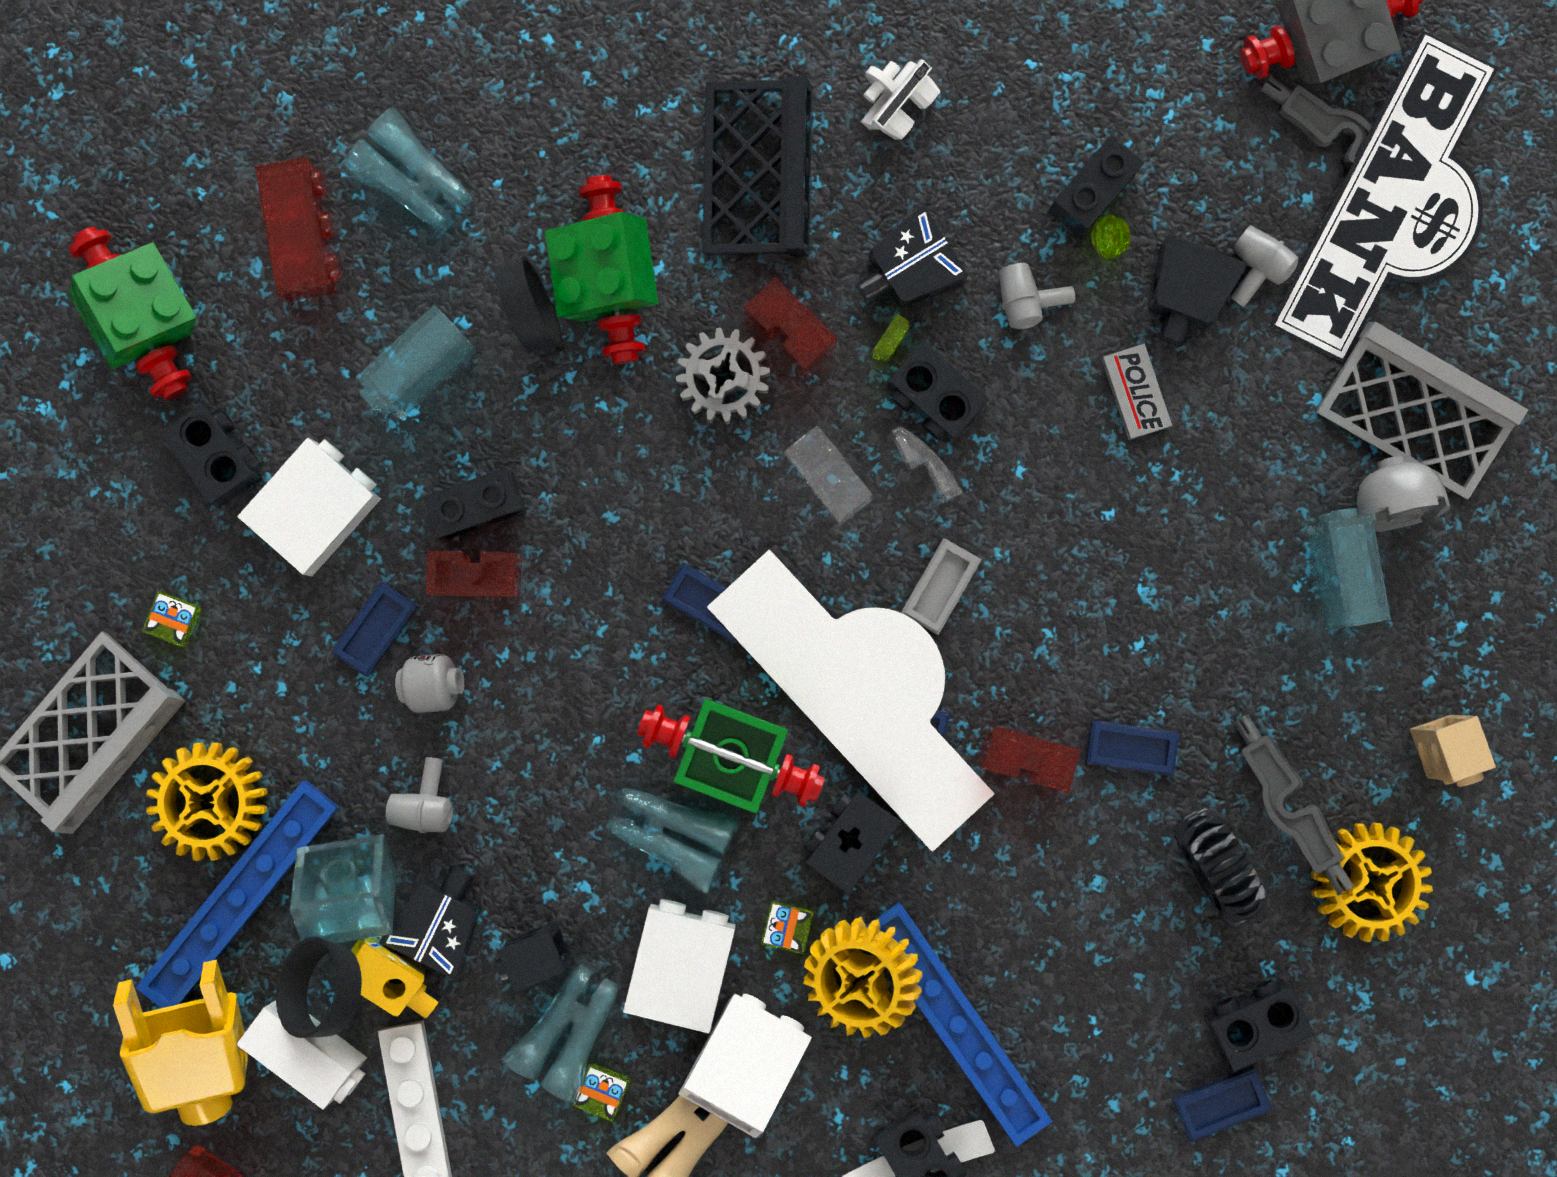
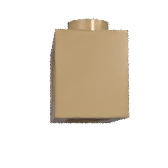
[1410,715,1496,787]

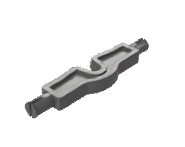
[1260,75,1372,168]
[1233,714,1355,896]

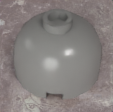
[1357,456,1450,532]

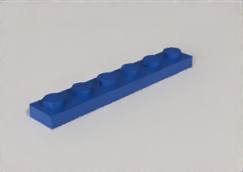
[136,780,340,1008]
[866,902,1053,1147]

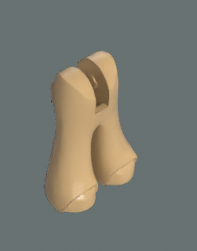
[607,1096,728,1177]

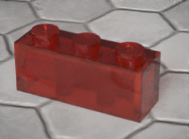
[255,157,341,302]

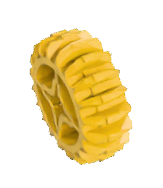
[146,742,267,861]
[1310,822,1433,942]
[803,917,923,1039]

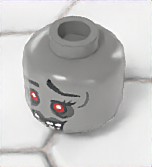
[395,654,464,713]

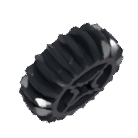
[1174,808,1268,926]

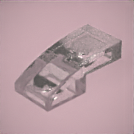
[783,425,874,525]
[890,426,963,504]

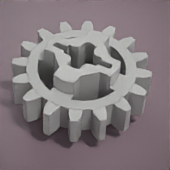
[676,328,770,424]

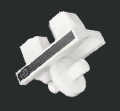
[860,60,940,140]

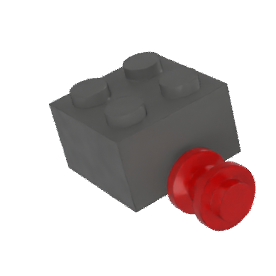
[1239,0,1423,84]

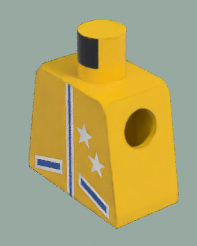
[351,926,441,1019]

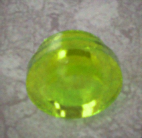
[1091,215,1130,259]

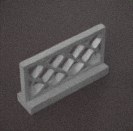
[1316,322,1528,500]
[0,632,186,834]

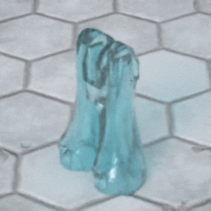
[341,107,473,233]
[605,787,742,895]
[501,963,619,1104]

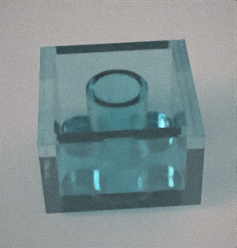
[290,834,396,943]

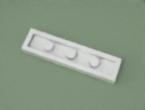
[378,1020,452,1177]

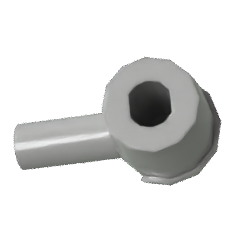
[1230,225,1299,308]
[999,263,1075,329]
[386,757,453,833]

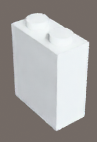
[237,438,381,577]
[623,899,736,1033]
[678,994,812,1138]
[236,1000,367,1110]

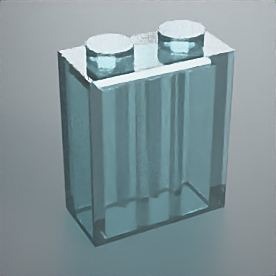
[356,304,477,420]
[1306,508,1391,629]

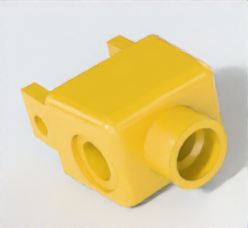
[113,960,249,1126]

